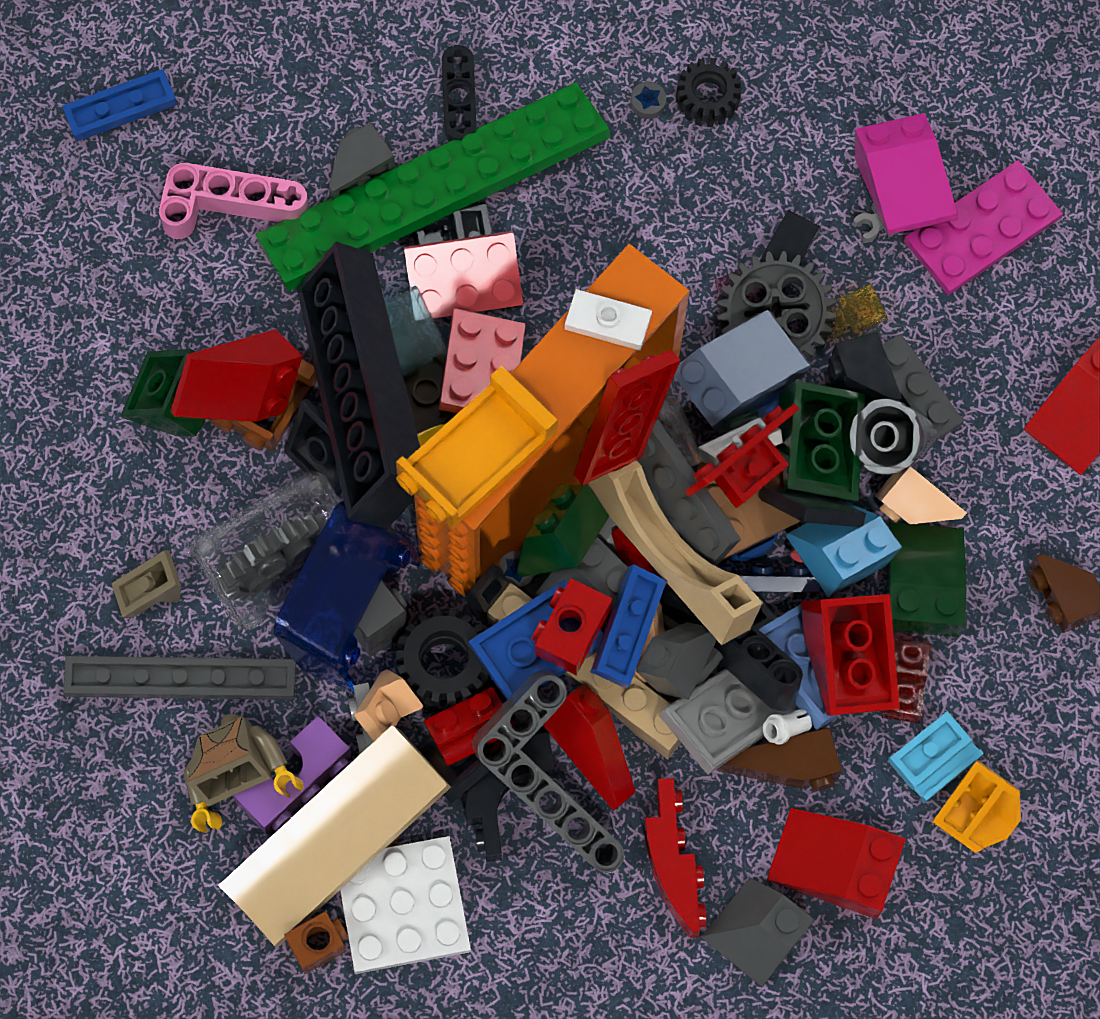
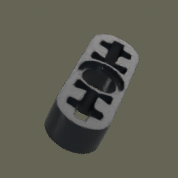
[442,45,477,142]

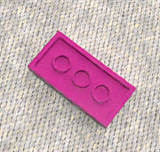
[904,160,1063,296]

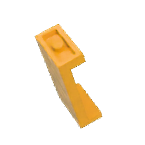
[396,365,558,529]

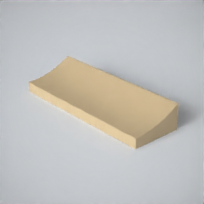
[218,725,451,947]

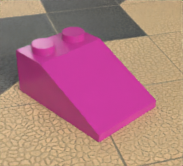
[855,113,958,235]

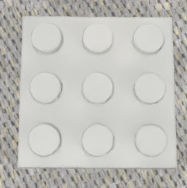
[340,836,471,974]

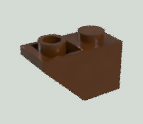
[1029,554,1100,633]

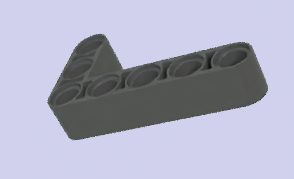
[472,670,625,873]

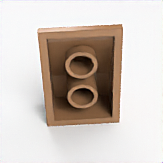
[705,449,801,561]

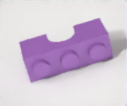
[233,716,351,835]

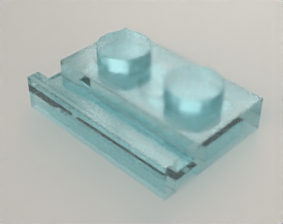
[385,285,448,375]

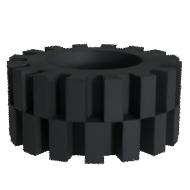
[676,58,742,127]

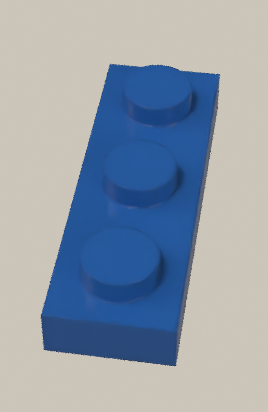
[62,69,177,142]
[590,565,667,688]

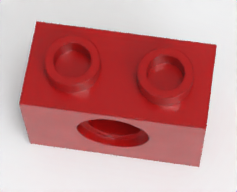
[532,578,612,676]

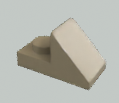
[111,550,181,618]

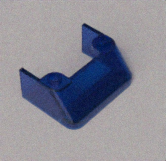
[274,501,422,692]

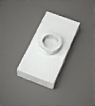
[564,289,652,351]

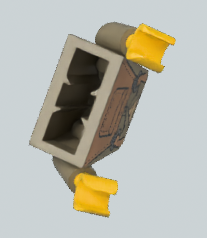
[184,714,304,833]

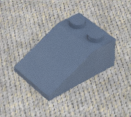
[674,310,811,435]

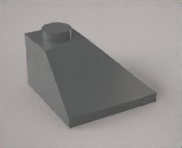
[701,878,814,987]

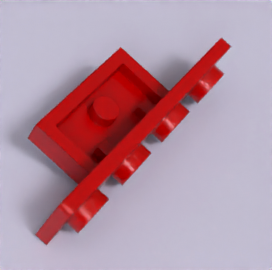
[685,403,799,508]

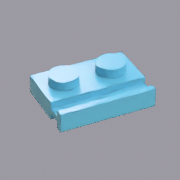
[888,711,984,803]

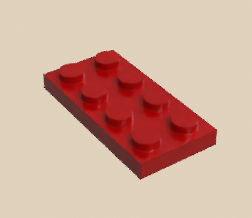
[573,349,680,486]

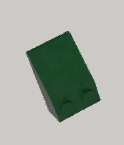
[777,380,865,503]
[885,522,967,637]

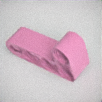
[159,163,309,239]

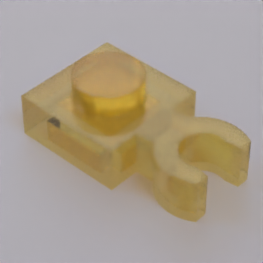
[827,284,888,339]

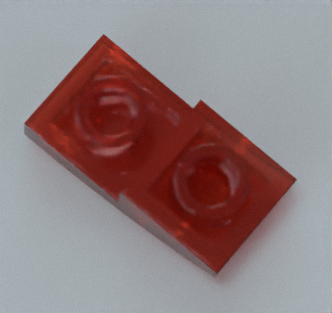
[882,638,931,724]

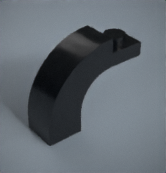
[466,732,554,862]

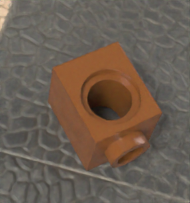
[284,911,349,974]

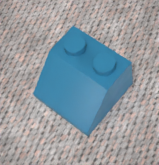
[786,502,902,598]

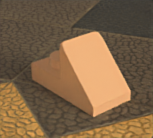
[354,669,423,741]

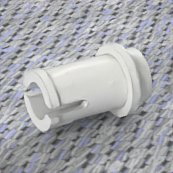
[763,709,812,744]

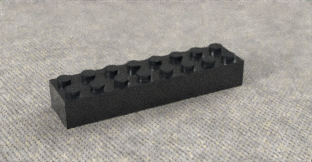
[297,242,421,529]

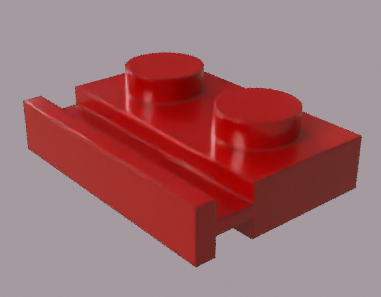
[423,687,516,766]

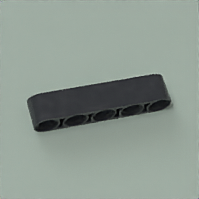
[659,584,803,711]

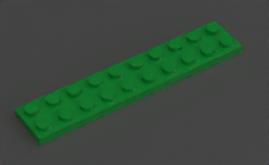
[256,82,611,292]

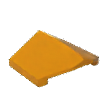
[932,760,1021,853]

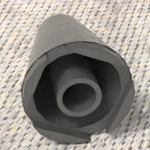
[850,398,937,474]

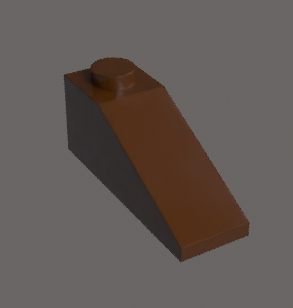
[717,728,842,792]

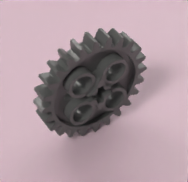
[717,251,836,359]
[217,514,334,601]

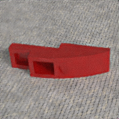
[644,778,707,938]

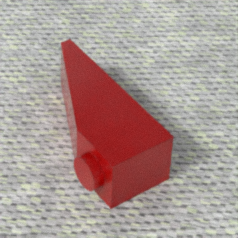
[543,683,636,811]

